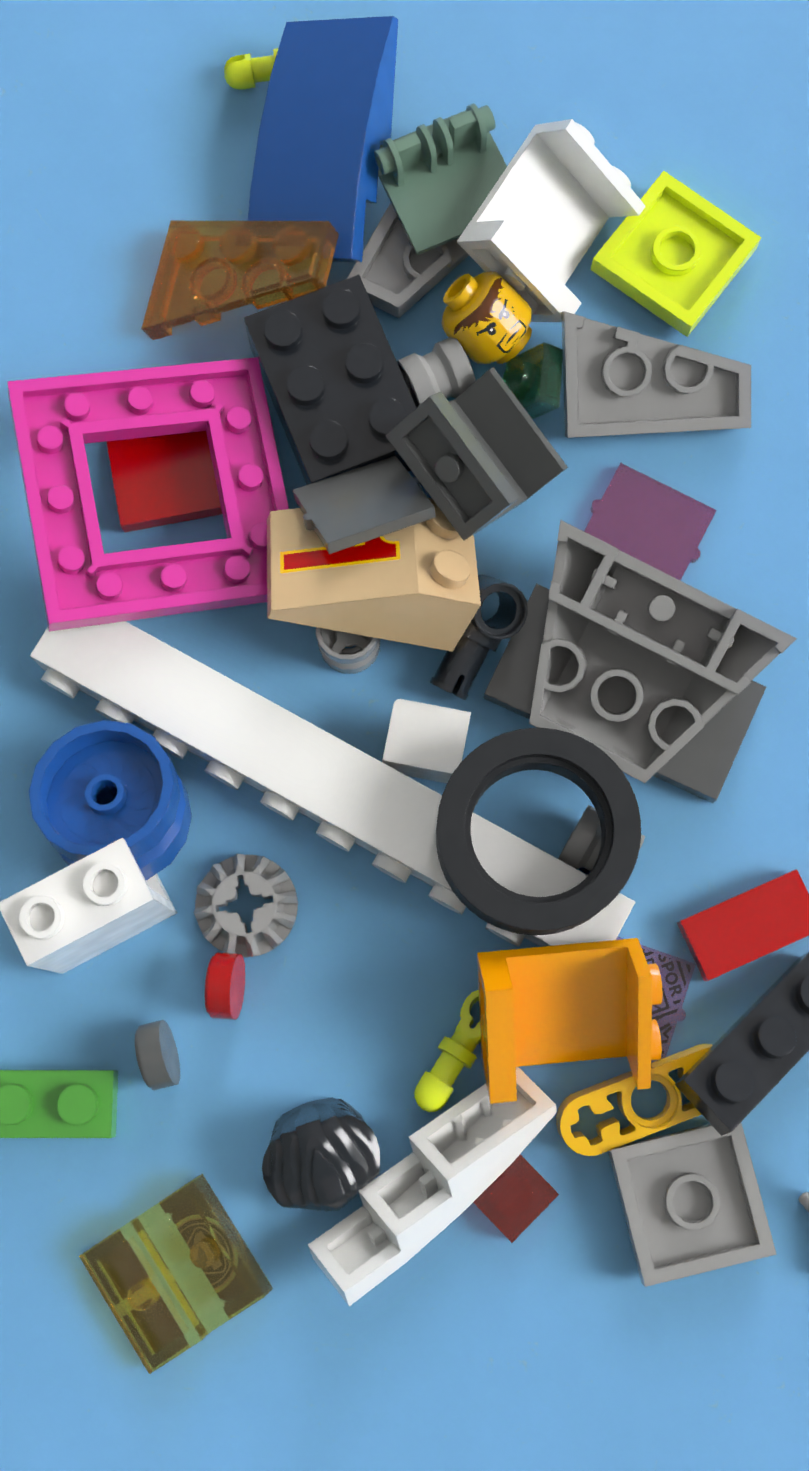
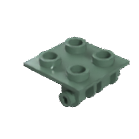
[374,103,507,255]

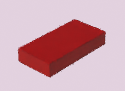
[677,869,809,982]

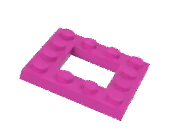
[7,357,289,632]

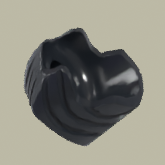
[262,1097,380,1211]

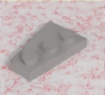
[347,203,469,318]
[561,311,751,438]

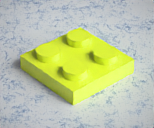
[590,171,761,337]

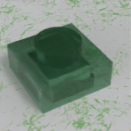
[502,342,563,419]

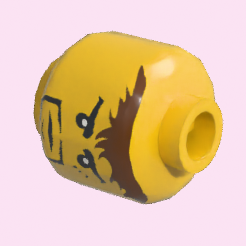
[441,271,532,364]

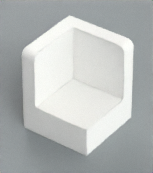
[382,699,471,783]

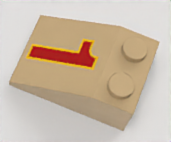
[267,498,481,652]

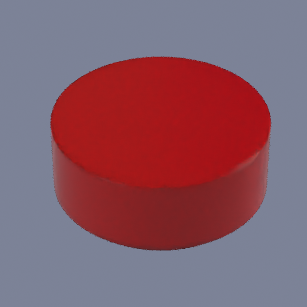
[205,952,245,1020]

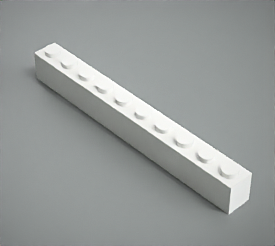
[30,621,635,947]

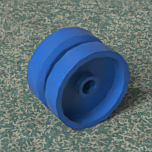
[29,720,192,880]

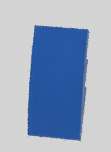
[245,16,398,262]

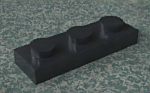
[675,952,809,1136]

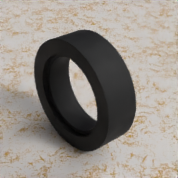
[436,728,641,935]

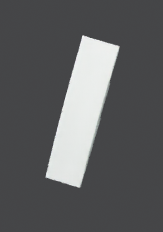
[308,1067,557,1307]

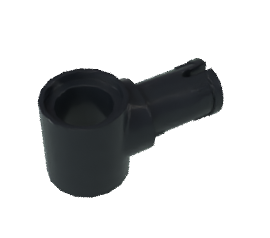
[430,574,528,700]

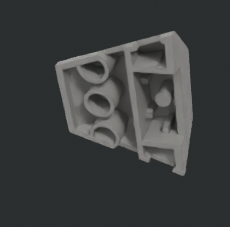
[529,520,797,783]

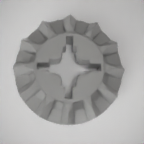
[194,854,298,957]

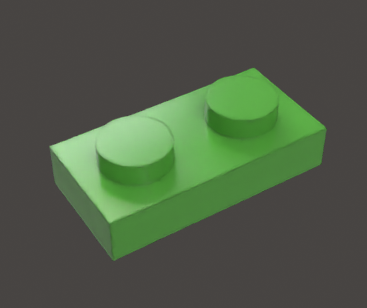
[0,1070,118,1138]

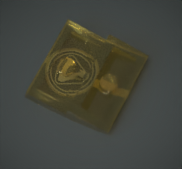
[79,1173,273,1374]

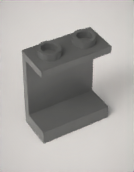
[385,367,568,541]

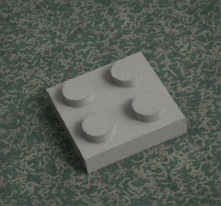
[608,1123,777,1287]

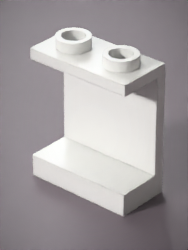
[457,119,645,323]
[0,838,177,974]

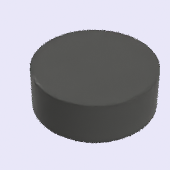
[135,1020,180,1090]

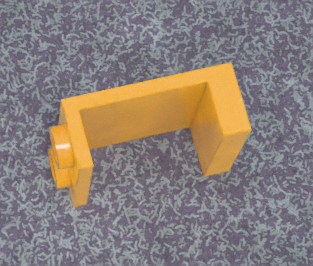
[477,938,663,1104]

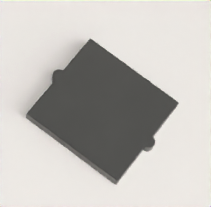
[293,455,436,554]

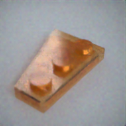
[141,220,339,340]

